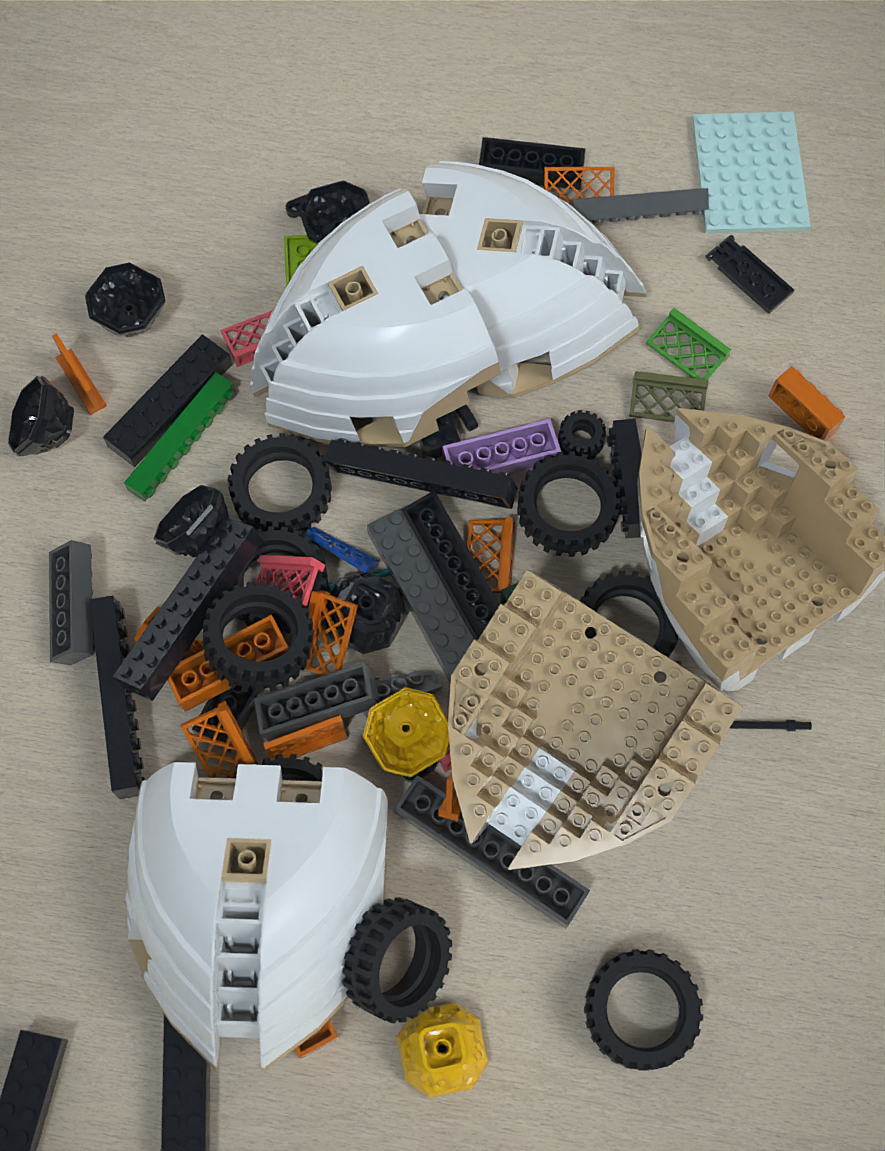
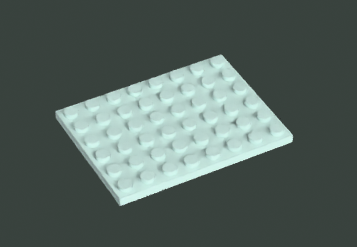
[692,112,811,234]

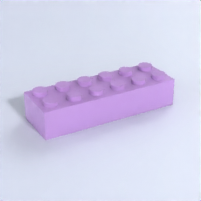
[442,419,561,474]

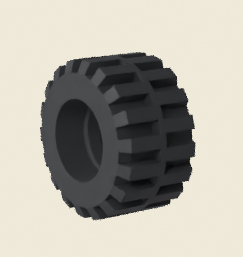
[558,410,606,460]

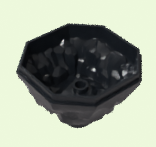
[298,180,370,245]
[85,262,166,337]
[8,376,74,456]
[153,485,230,558]
[324,572,407,654]

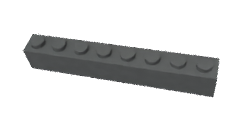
[569,188,709,223]

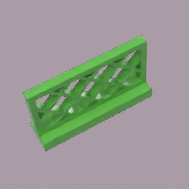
[646,308,731,380]

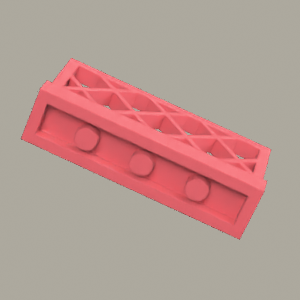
[220,310,273,367]
[255,555,325,606]

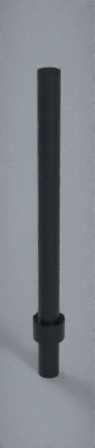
[729,720,812,732]

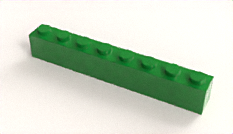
[124,372,236,502]

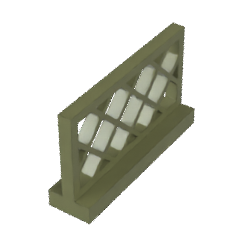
[629,371,708,422]

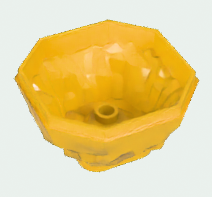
[363,687,449,777]
[396,1001,489,1099]

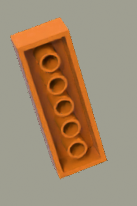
[168,615,290,712]

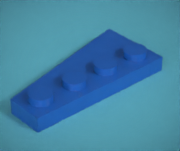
[305,527,380,573]

